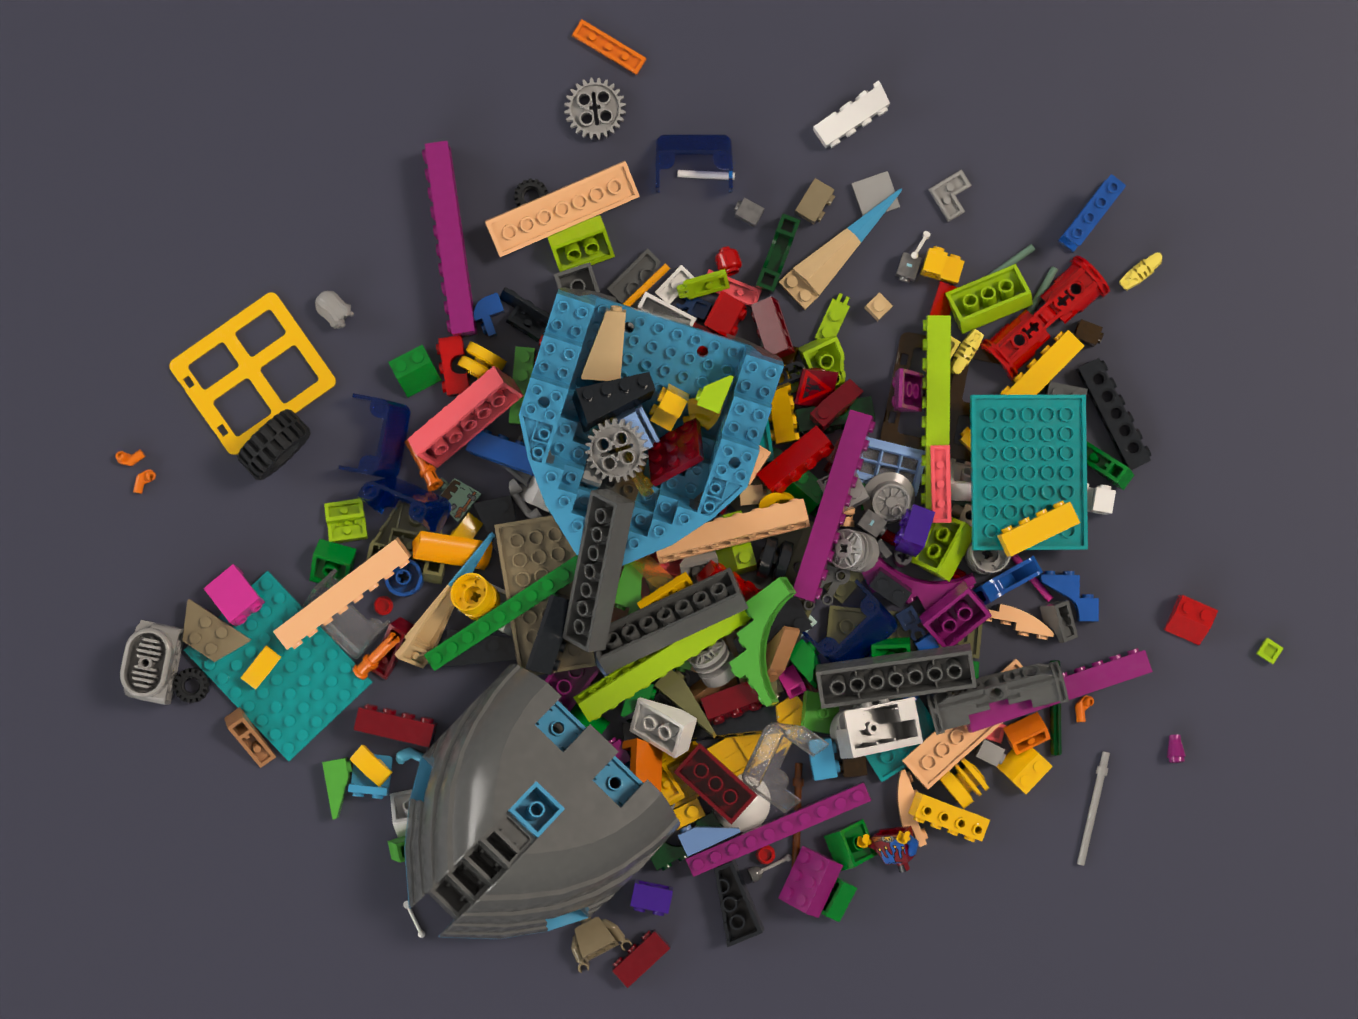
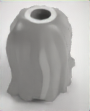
[315,290,354,329]

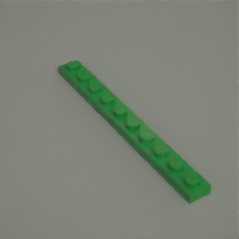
[424,555,578,671]

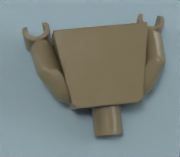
[571,916,632,973]

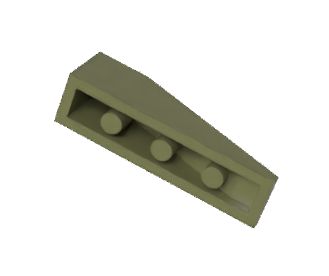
[655,670,717,738]

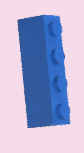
[466,429,535,477]

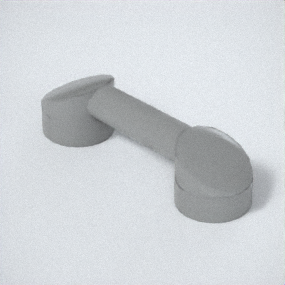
[509,478,543,519]

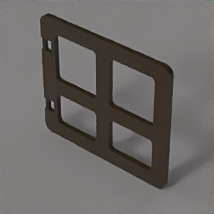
[880,332,1028,462]

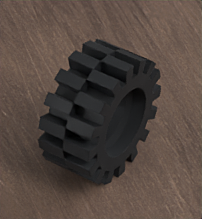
[514,178,548,207]
[173,668,210,703]

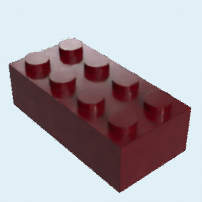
[354,703,438,747]
[674,743,758,825]

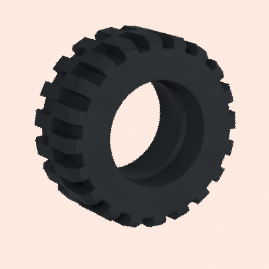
[237,409,311,480]

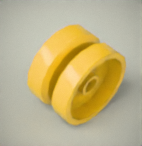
[457,341,507,379]

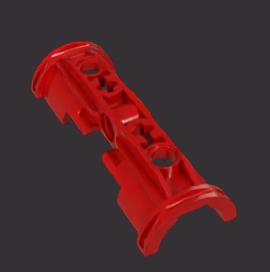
[980,255,1110,381]

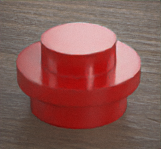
[374,596,393,615]
[756,845,775,864]

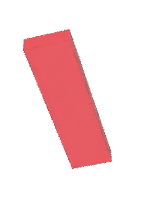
[930,445,952,523]

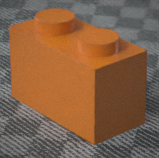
[1003,712,1051,755]

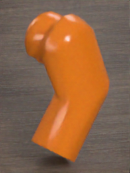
[115,449,146,466]
[133,469,156,494]
[1075,695,1094,722]

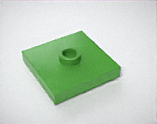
[800,691,840,735]

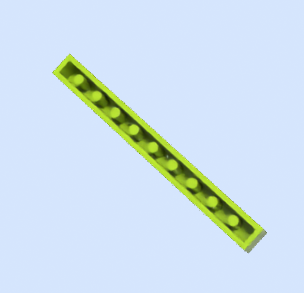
[921,315,951,509]
[573,610,751,722]

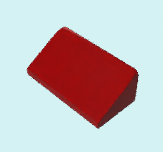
[929,281,958,316]

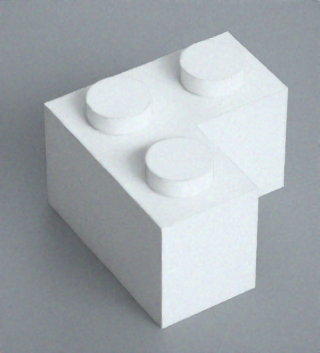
[1087,483,1116,515]

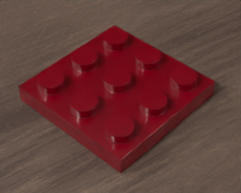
[648,418,704,487]

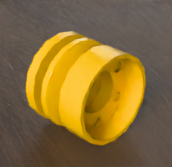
[450,573,500,621]
[939,758,989,809]

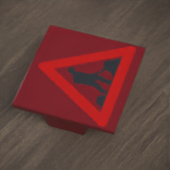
[794,367,839,406]

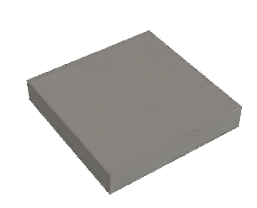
[851,171,900,216]

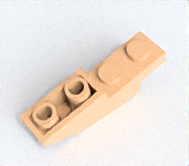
[986,604,1054,640]
[897,769,928,847]

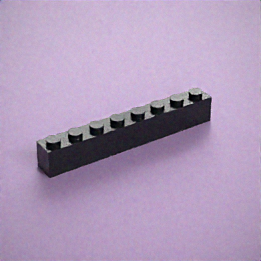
[622,705,780,742]

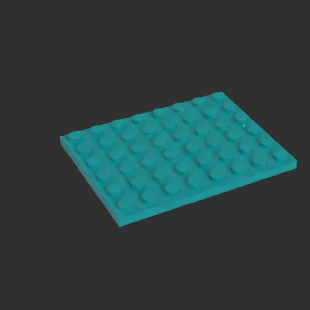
[970,395,1088,550]
[184,571,373,762]

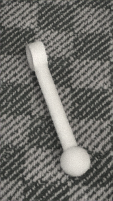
[911,231,931,259]
[403,901,425,938]

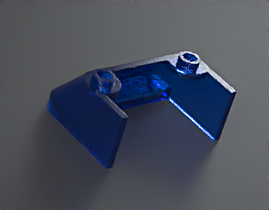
[656,135,733,193]
[338,393,411,480]
[802,579,897,663]

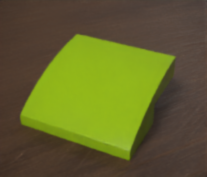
[324,498,368,543]

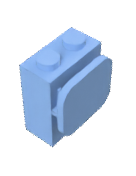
[617,405,660,448]

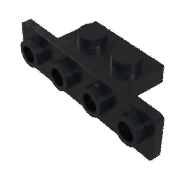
[500,287,550,342]

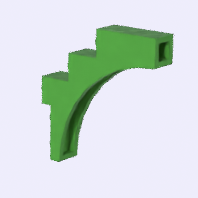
[614,561,691,672]
[729,577,797,707]

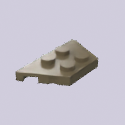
[182,599,252,662]

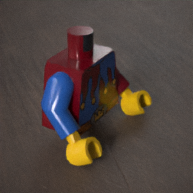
[857,826,919,873]

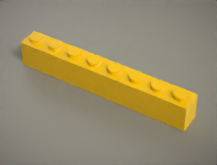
[959,330,1084,452]

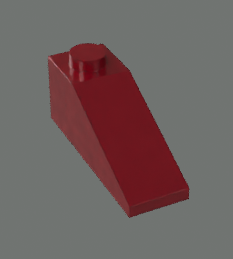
[810,379,864,432]
[371,617,414,680]

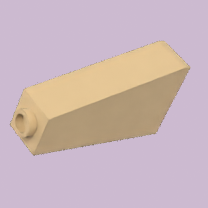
[581,305,626,381]

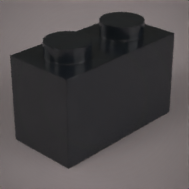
[869,567,912,609]

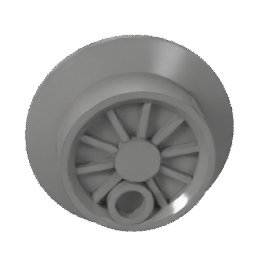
[862,472,915,524]

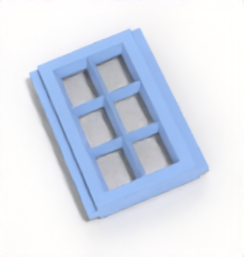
[857,437,925,496]

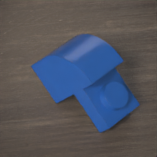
[474,293,505,338]

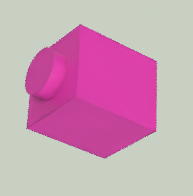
[778,665,807,700]

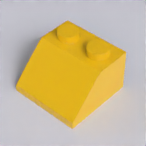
[997,748,1053,794]

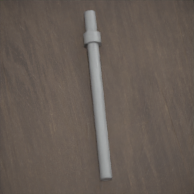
[1077,751,1110,866]

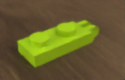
[676,269,730,299]
[815,293,850,340]

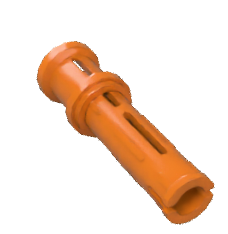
[405,439,443,491]
[353,632,400,680]

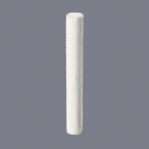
[677,170,735,180]

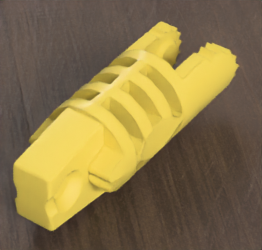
[1119,252,1163,291]
[950,329,984,374]

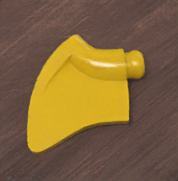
[683,398,722,431]

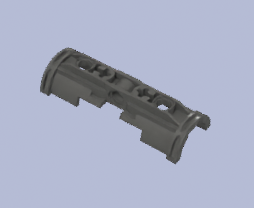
[925,661,1069,735]

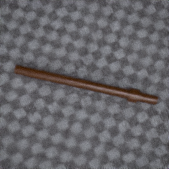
[792,763,804,867]

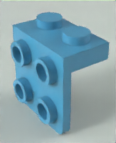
[348,754,393,799]

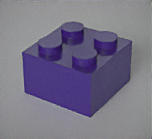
[893,504,935,557]
[630,879,673,916]

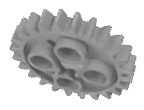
[564,78,626,140]
[585,418,649,483]

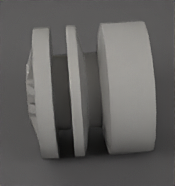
[831,529,879,573]
[965,542,1011,575]
[688,638,735,688]

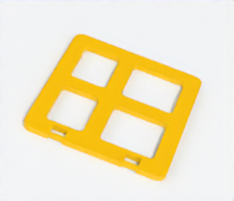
[169,292,336,455]

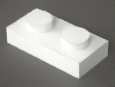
[655,265,694,304]

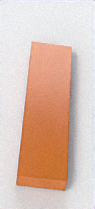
[572,19,647,75]

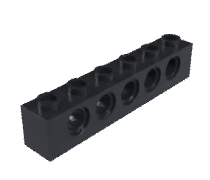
[1076,358,1152,470]

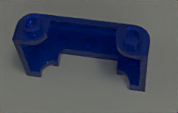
[357,477,452,534]

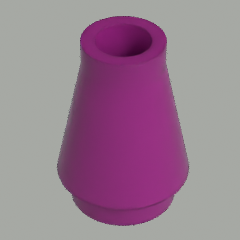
[1167,735,1186,763]

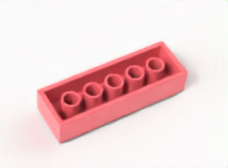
[408,366,524,468]

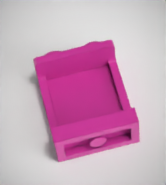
[203,564,265,626]

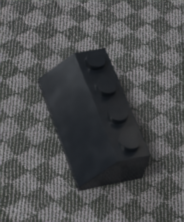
[525,592,570,675]

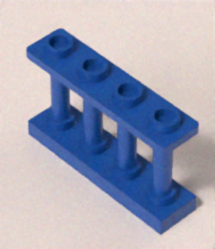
[1058,175,1126,252]

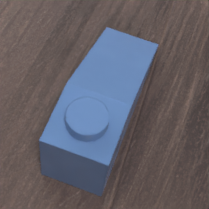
[678,825,740,857]

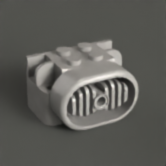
[120,620,184,705]
[830,697,923,759]

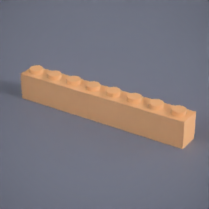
[656,498,810,564]
[273,537,412,650]

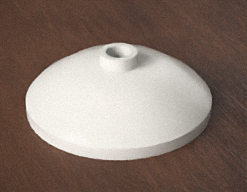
[713,774,770,832]

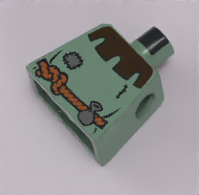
[438,477,482,523]

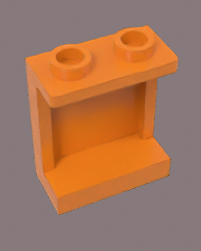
[622,738,663,792]

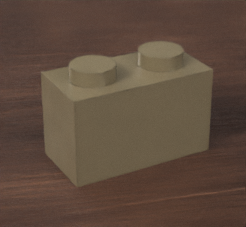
[795,178,835,225]

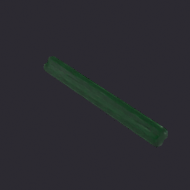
[1049,660,1062,756]

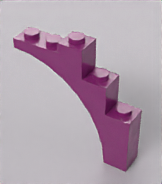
[862,556,976,610]

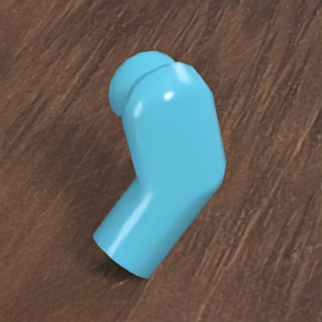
[396,747,424,764]

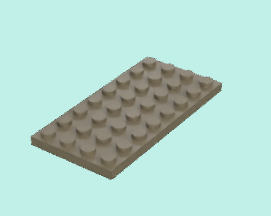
[494,515,597,676]

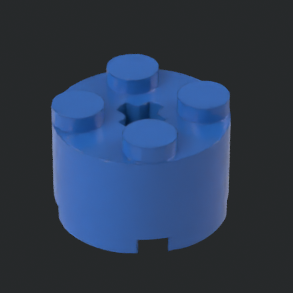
[384,559,424,597]

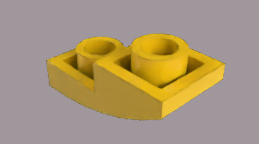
[450,512,483,539]
[241,645,281,689]
[350,745,393,786]

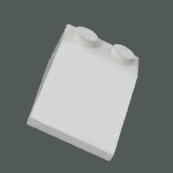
[629,697,697,758]

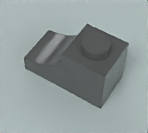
[1040,600,1078,643]

